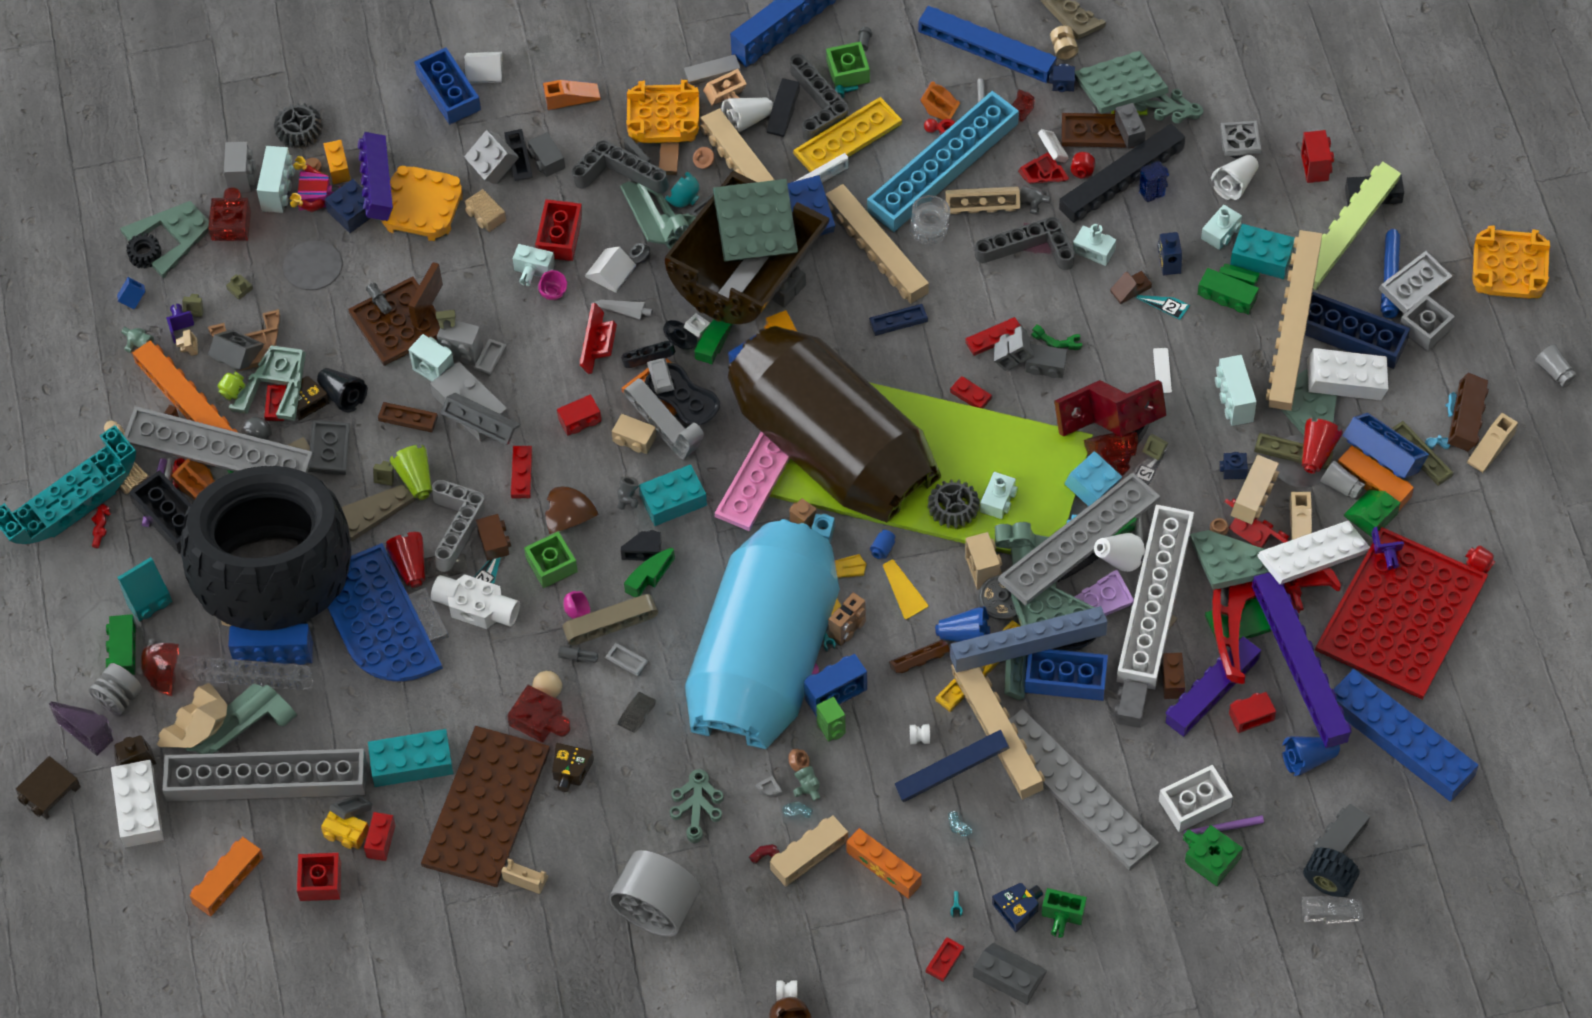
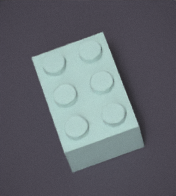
[257,146,295,213]
[1215,355,1256,426]

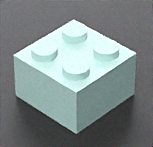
[409,334,454,382]

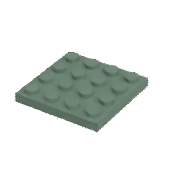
[1075,51,1169,114]
[713,179,798,262]

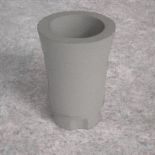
[1535,344,1577,387]
[1320,460,1365,500]

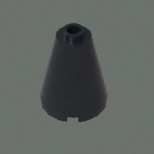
[317,368,368,413]

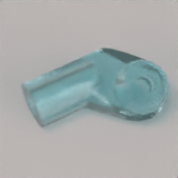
[948,811,972,836]

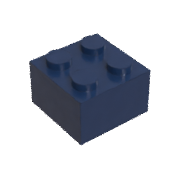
[324,179,371,233]

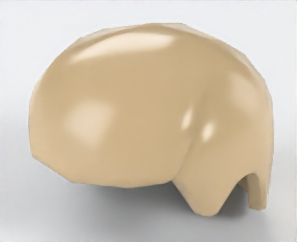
[532,671,562,700]

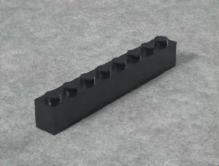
[1059,123,1185,223]

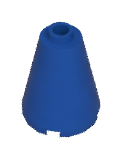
[935,607,990,642]
[1282,736,1340,776]

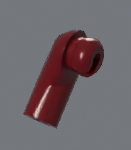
[749,844,780,864]

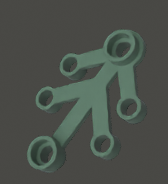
[1134,89,1203,123]
[670,769,723,843]

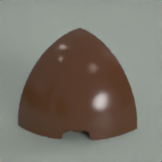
[545,486,599,534]

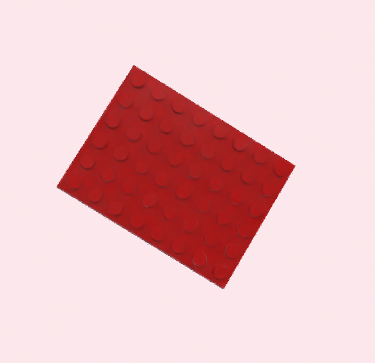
[1315,527,1488,700]

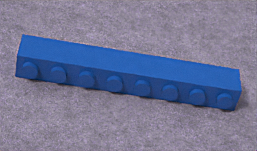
[918,6,1057,83]

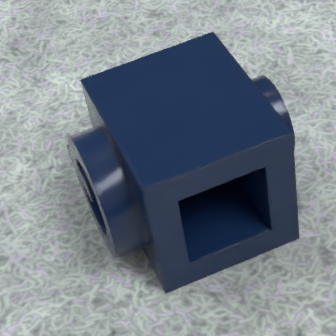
[1049,63,1075,92]
[1219,452,1248,479]

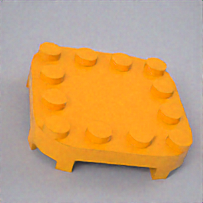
[626,79,699,143]
[381,166,463,241]
[1472,225,1550,299]

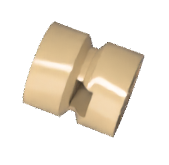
[1050,25,1078,60]

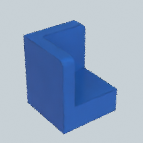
[117,277,145,309]

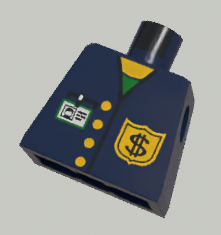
[1157,232,1182,276]
[992,883,1043,933]

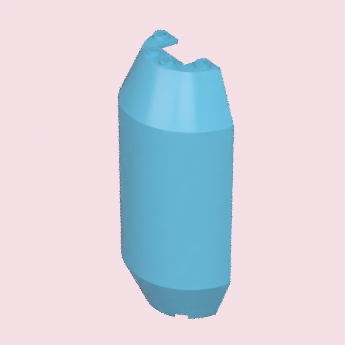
[685,519,840,749]

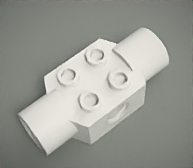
[431,574,520,629]

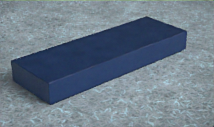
[869,304,928,336]

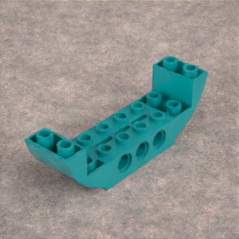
[0,425,136,544]

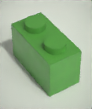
[816,697,846,742]

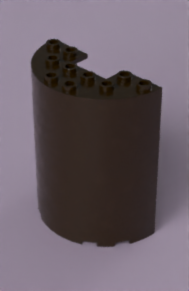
[665,170,829,324]

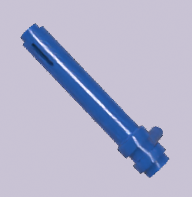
[1381,229,1400,319]

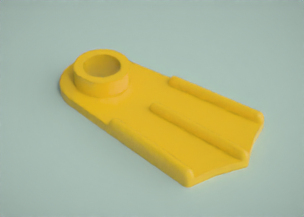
[835,554,866,578]

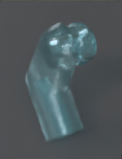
[782,801,813,818]

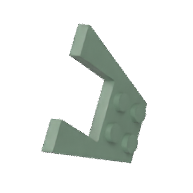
[120,201,212,279]
[229,345,306,421]

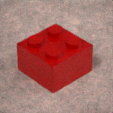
[1301,130,1334,183]
[297,853,341,901]

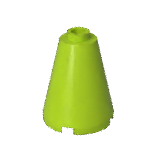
[390,445,432,500]

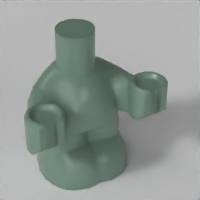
[121,327,154,353]
[793,766,820,801]

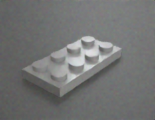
[1378,251,1452,314]

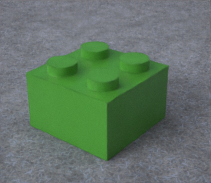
[826,41,870,88]
[524,531,578,588]

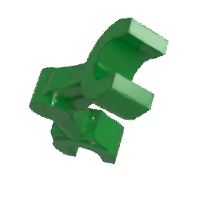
[1031,324,1082,350]

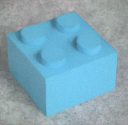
[1064,451,1122,506]

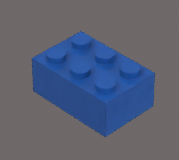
[787,175,835,236]
[804,654,867,717]

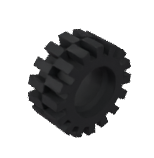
[126,233,162,269]

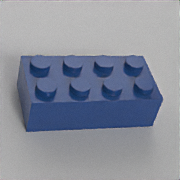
[414,47,481,125]
[1343,413,1429,478]
[228,624,313,666]
[1025,649,1108,701]

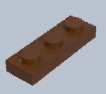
[378,402,438,433]
[889,640,950,673]

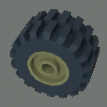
[1303,847,1360,898]

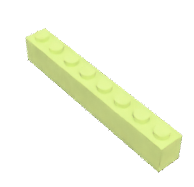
[1313,161,1401,290]

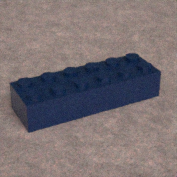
[1305,292,1410,369]

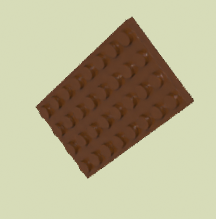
[421,726,550,887]

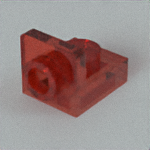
[1012,90,1035,122]

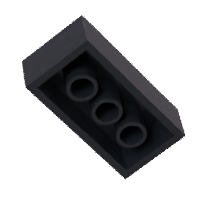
[129,470,191,554]

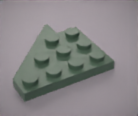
[1280,369,1337,435]
[1190,530,1269,590]
[1011,586,1095,626]

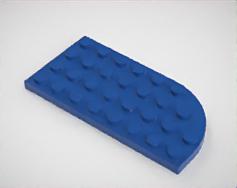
[327,543,443,681]

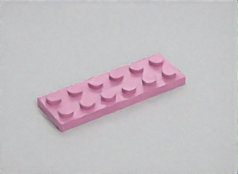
[715,432,790,531]

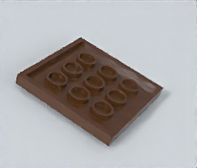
[348,276,440,366]

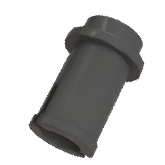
[858,27,872,51]

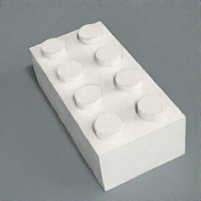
[1307,348,1388,400]
[111,760,164,848]

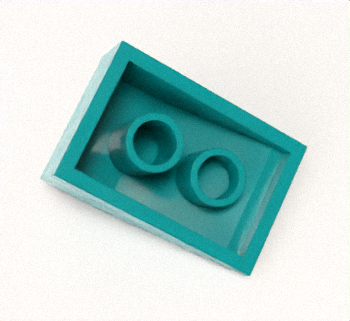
[117,557,172,622]

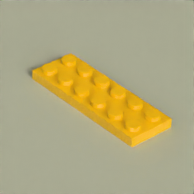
[793,97,902,172]

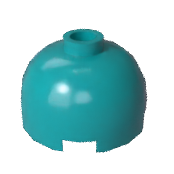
[665,171,700,208]

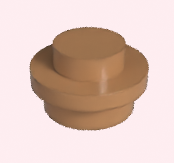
[305,158,321,171]
[1210,518,1229,535]

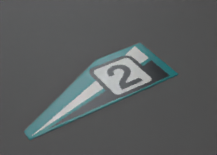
[1135,295,1190,320]
[474,557,501,584]

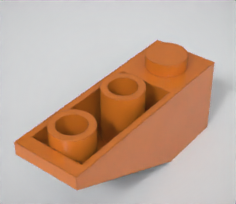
[543,80,601,110]

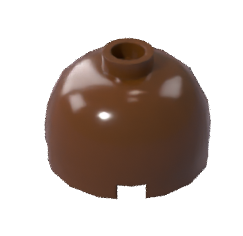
[769,997,812,1018]

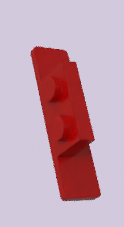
[580,303,617,374]
[1224,498,1290,548]

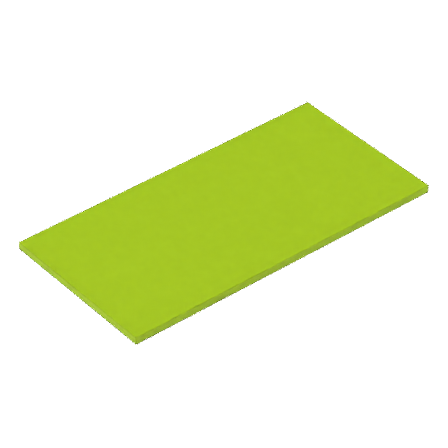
[769,382,1093,555]

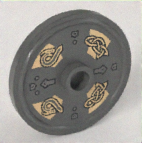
[978,575,1017,620]

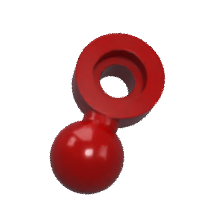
[924,119,955,135]

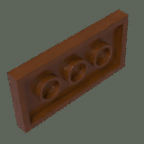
[1061,113,1134,148]

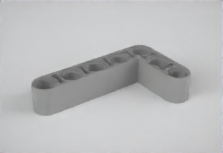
[624,378,704,460]
[432,480,485,572]

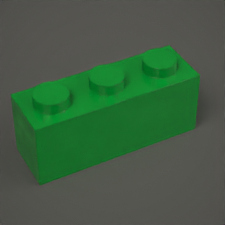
[1197,268,1259,315]
[106,614,136,675]

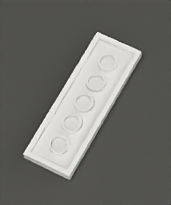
[1257,521,1370,585]

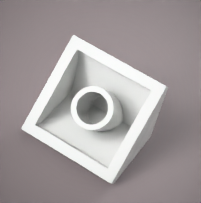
[464,52,502,84]
[585,246,636,293]

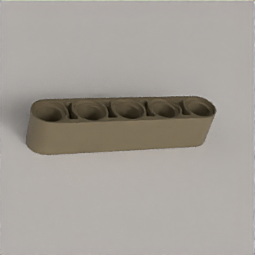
[562,594,658,645]

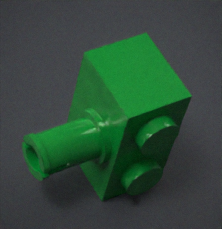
[1042,888,1087,938]

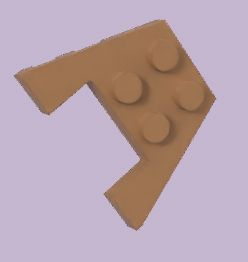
[208,309,280,371]

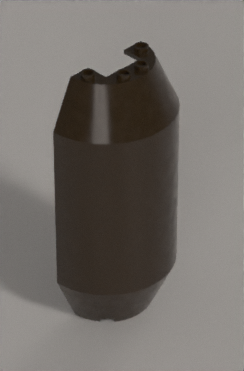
[728,326,941,523]

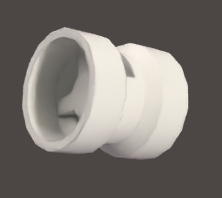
[909,724,930,745]
[776,980,797,1001]

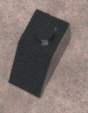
[620,530,662,561]

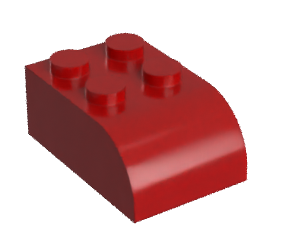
[535,199,582,261]

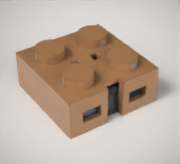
[828,592,866,646]

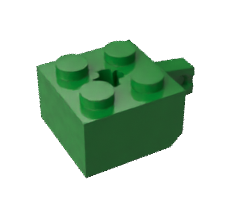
[1183,825,1243,886]

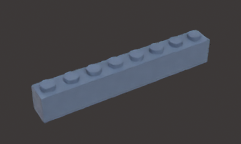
[950,606,1107,673]

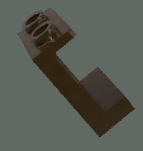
[15,756,81,820]

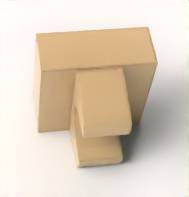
[176,329,198,356]

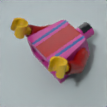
[290,156,340,212]

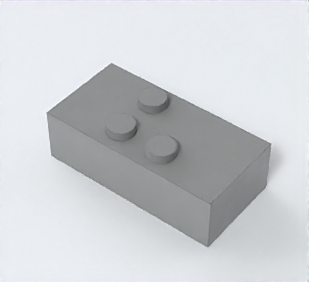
[430,362,509,442]

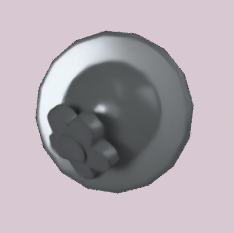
[629,243,650,263]

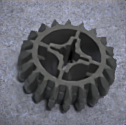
[274,102,323,148]
[928,479,980,529]

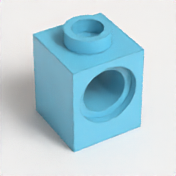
[812,514,835,543]

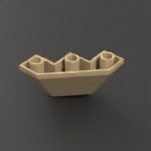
[157,683,227,748]

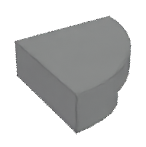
[755,776,783,797]

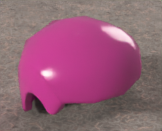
[538,270,567,300]
[563,591,590,619]

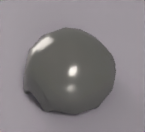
[241,417,272,440]

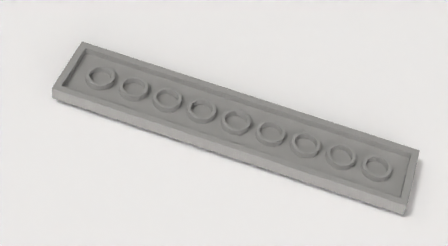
[124,406,314,473]
[998,472,1160,606]
[1009,709,1159,870]

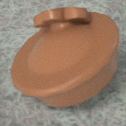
[693,147,714,169]
[788,749,809,772]

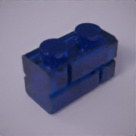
[1139,161,1169,202]

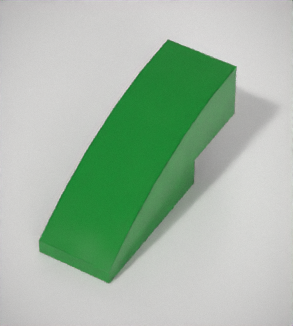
[694,319,733,365]
[624,548,675,598]

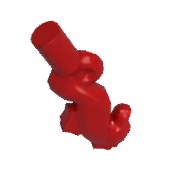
[91,504,111,548]

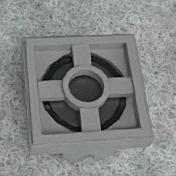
[1220,121,1262,159]

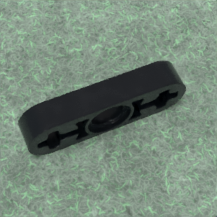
[621,341,676,368]

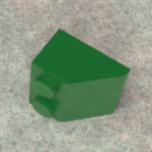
[1344,490,1400,537]

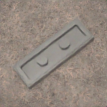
[684,54,741,85]

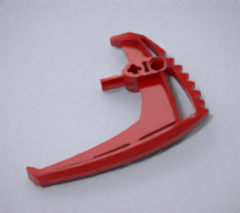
[1212,567,1341,684]

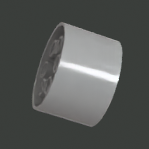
[608,850,701,937]

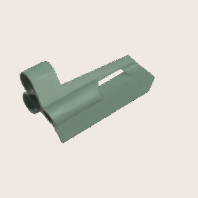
[620,181,696,249]
[995,522,1057,588]
[186,684,297,754]

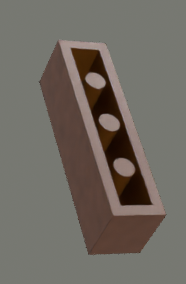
[1447,372,1489,452]

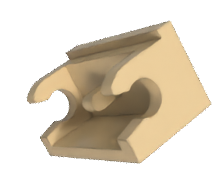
[501,859,548,894]

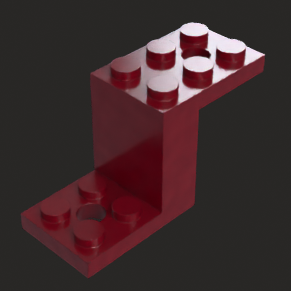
[1054,380,1167,437]

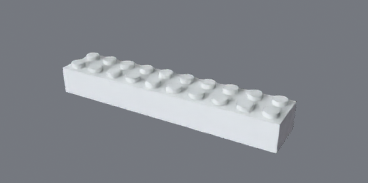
[1116,505,1194,690]

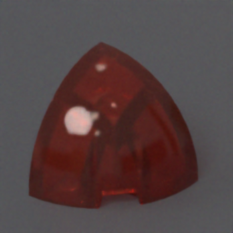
[1084,432,1138,476]
[141,643,179,696]

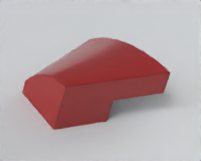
[1018,152,1069,184]

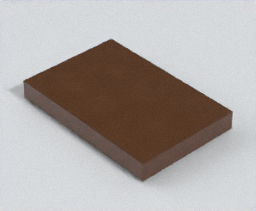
[408,262,443,328]

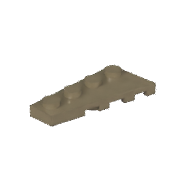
[1040,0,1106,40]
[342,484,415,541]

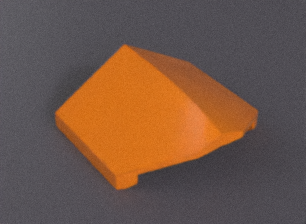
[920,81,960,120]
[171,459,215,500]

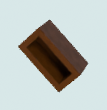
[476,514,511,561]
[1161,653,1185,699]

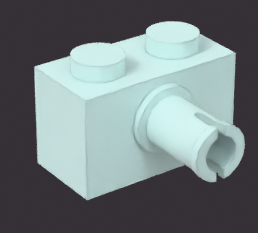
[1201,205,1242,250]
[1073,224,1116,266]
[512,244,555,286]
[980,472,1018,519]

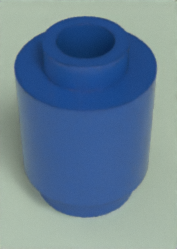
[870,530,896,559]

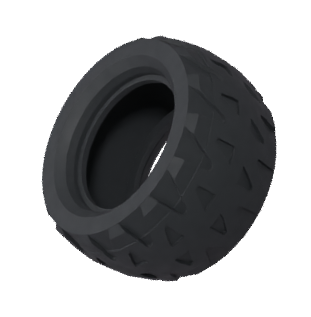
[181,466,351,631]

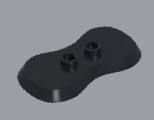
[645,363,720,426]

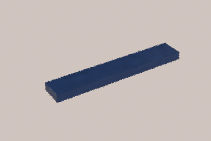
[894,729,1010,802]

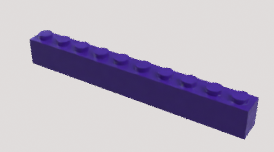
[1252,572,1352,748]

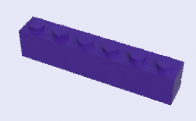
[358,132,393,221]
[1165,636,1261,737]

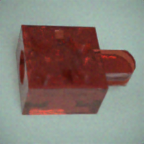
[208,187,251,241]
[507,685,570,743]

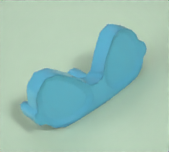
[1445,392,1457,417]
[1425,435,1450,449]

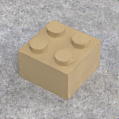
[965,532,1002,589]

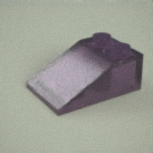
[49,701,114,756]

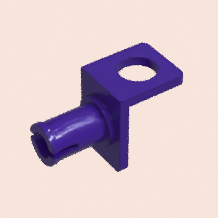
[166,304,194,344]
[1371,527,1404,569]

